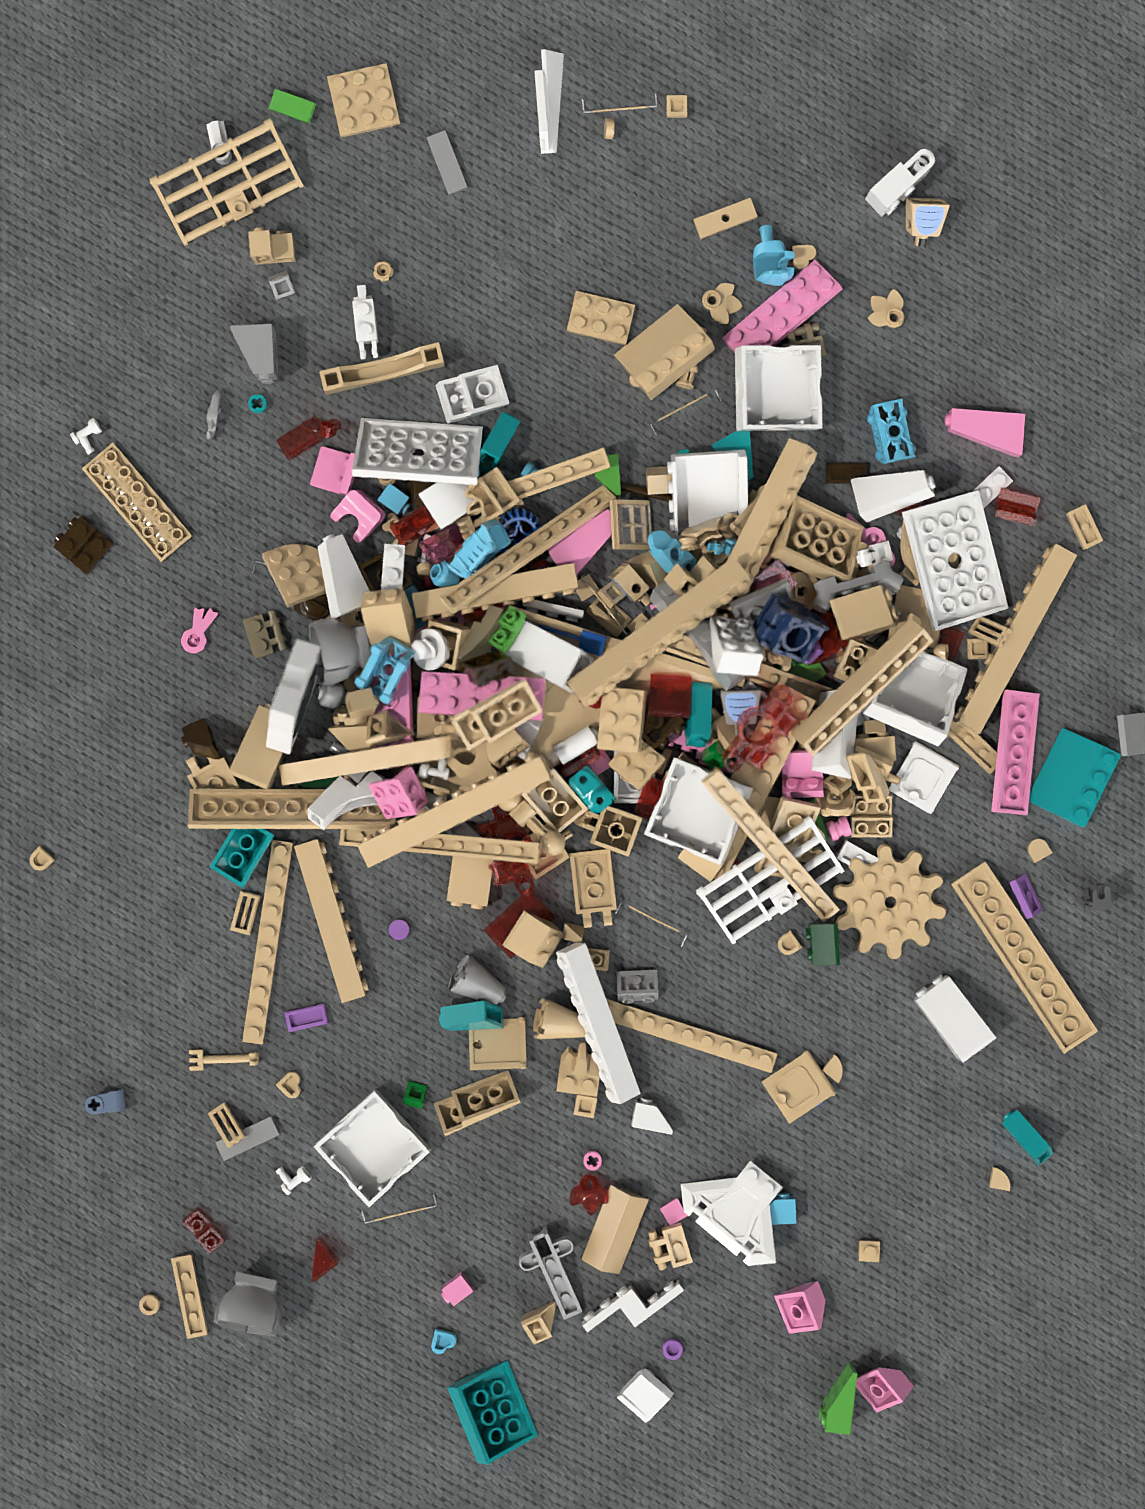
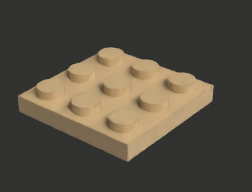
[327,63,400,138]

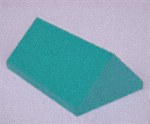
[209,829,274,888]

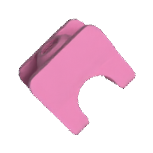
[330,490,386,543]

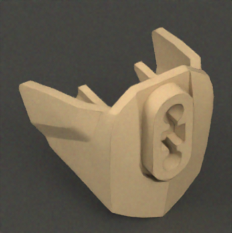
[678,517,730,568]

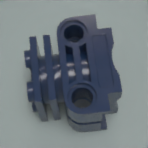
[752,593,829,663]

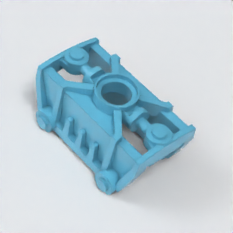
[867,399,916,465]
[447,520,511,579]
[355,636,415,704]

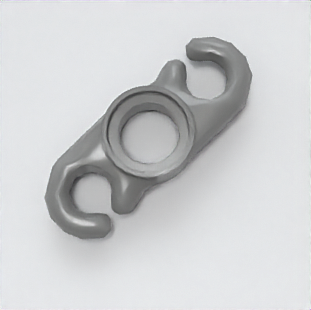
[206,390,221,440]

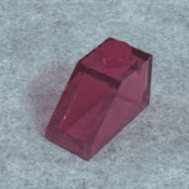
[419,524,462,565]

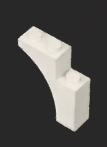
[307,771,386,830]

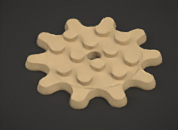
[832,844,946,959]

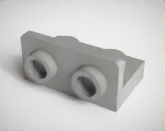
[616,970,659,1004]

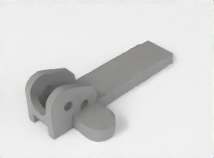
[519,1226,583,1320]

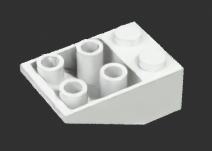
[710,617,763,676]

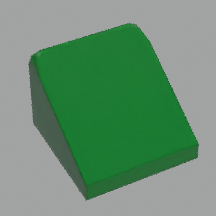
[702,741,731,770]
[402,1081,428,1109]

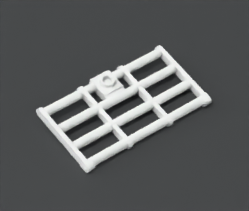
[696,816,845,944]

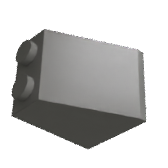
[230,324,279,384]

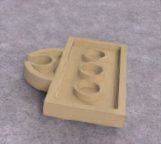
[753,796,826,878]

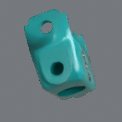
[569,766,616,813]

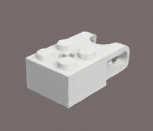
[865,149,935,217]

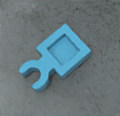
[707,538,737,555]

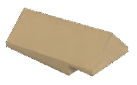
[450,679,542,750]
[434,1070,520,1136]
[581,1184,649,1274]

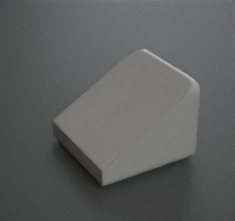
[268,271,295,300]

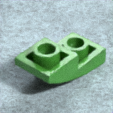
[268,89,316,124]
[489,606,526,654]

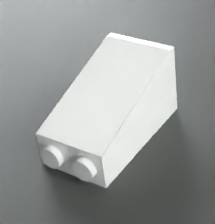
[502,621,595,695]
[914,975,996,1062]

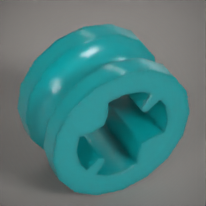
[248,394,267,414]

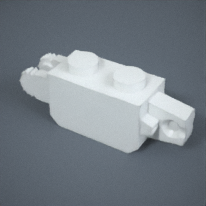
[352,285,379,359]

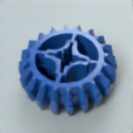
[493,507,542,556]

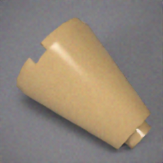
[533,998,586,1039]

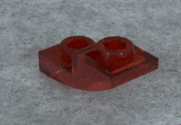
[634,778,664,820]
[182,1207,225,1254]

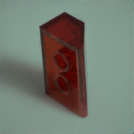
[483,888,556,959]

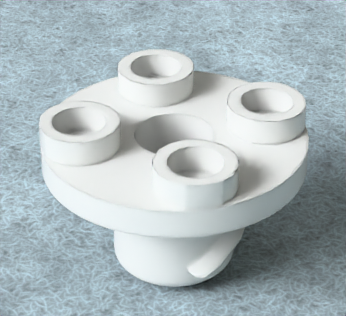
[410,629,450,670]

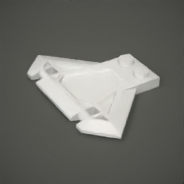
[681,1161,783,1266]

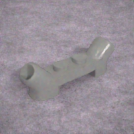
[812,562,904,613]

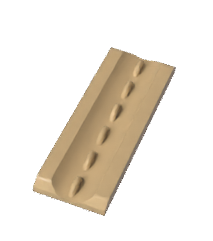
[82,443,192,562]

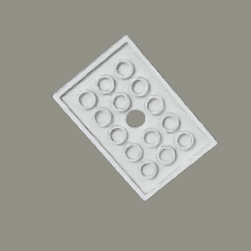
[352,418,483,485]
[902,490,1008,631]

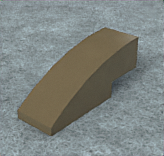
[457,605,506,662]

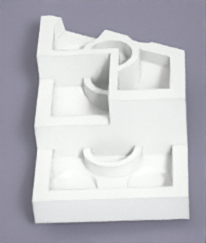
[418,482,473,529]

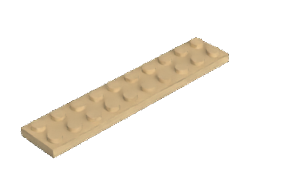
[714,682,816,879]
[188,789,395,829]
[950,861,1098,1054]

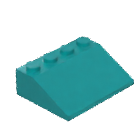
[1029,728,1121,828]
[447,1360,538,1465]

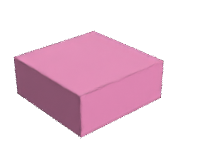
[660,1197,688,1225]

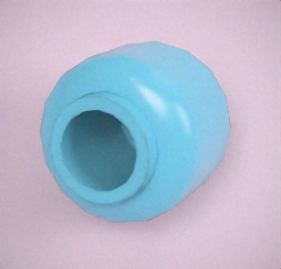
[430,561,461,588]

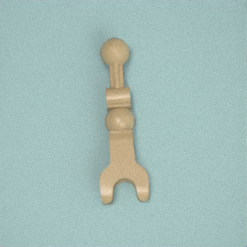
[446,742,565,856]

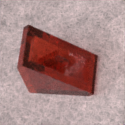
[311,1237,340,1282]

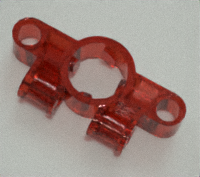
[721,684,800,772]
[477,805,535,898]

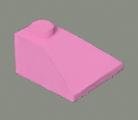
[774,1281,826,1334]
[856,1367,914,1412]

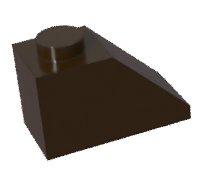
[181,718,220,760]

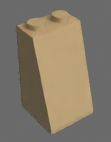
[228,703,286,789]

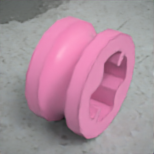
[584,1151,602,1170]

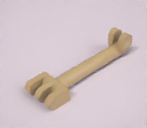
[457,499,524,540]
[189,1049,259,1071]

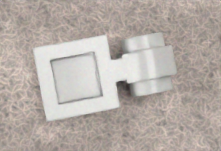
[856,540,893,567]

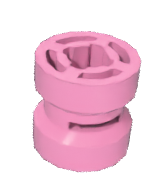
[826,816,852,842]

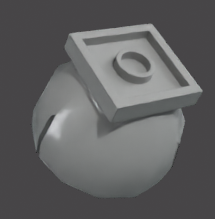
[309,619,371,686]
[213,1272,281,1336]

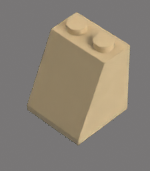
[830,585,899,641]
[361,588,416,654]

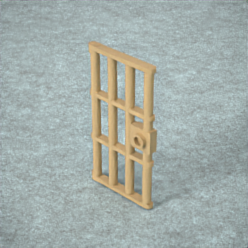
[149,118,304,246]

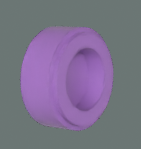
[389,919,409,940]
[662,1338,683,1360]

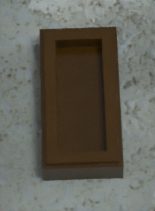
[826,463,867,484]

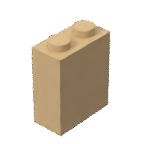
[447,856,494,910]

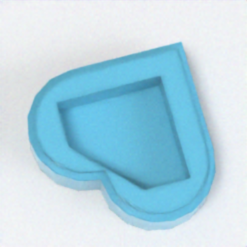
[431,1328,457,1354]

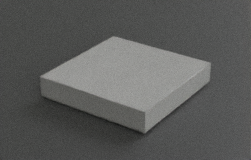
[1117,713,1145,756]

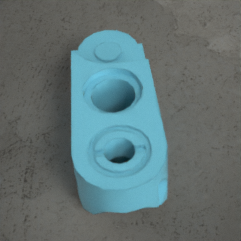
[648,530,698,573]

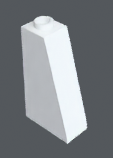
[851,470,936,523]
[318,534,370,619]

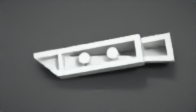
[535,49,564,154]

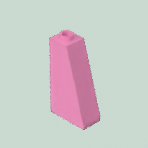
[944,408,1025,457]
[547,509,612,576]

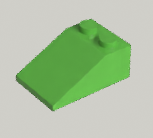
[818,1363,857,1435]

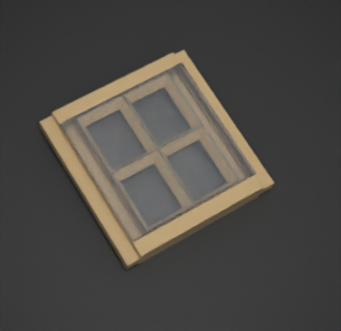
[610,500,652,550]

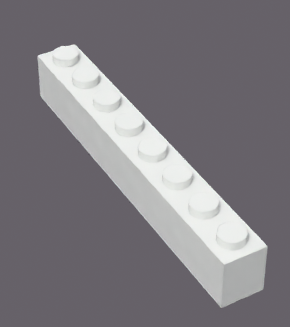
[556,942,641,1104]

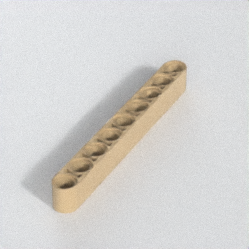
[279,736,454,785]

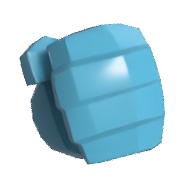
[753,225,795,286]

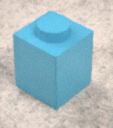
[378,483,411,516]

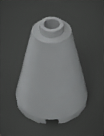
[448,955,507,1005]

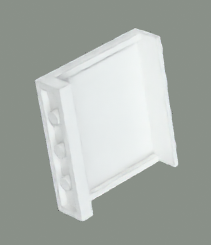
[667,450,748,539]

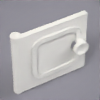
[888,741,959,814]

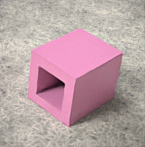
[441,1271,474,1306]

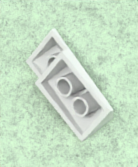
[811,690,858,779]

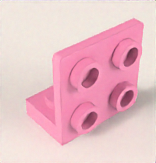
[310,446,355,496]
[782,750,823,798]
[369,766,429,819]

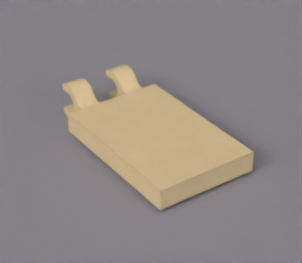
[186,756,241,830]
[569,849,617,928]

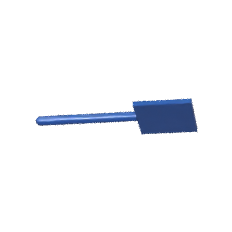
[537,624,606,657]

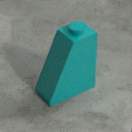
[479,412,520,474]
[711,431,753,486]
[681,682,712,747]
[439,1001,503,1031]
[1002,1110,1053,1166]

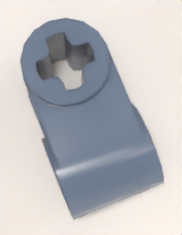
[85,1089,126,1114]

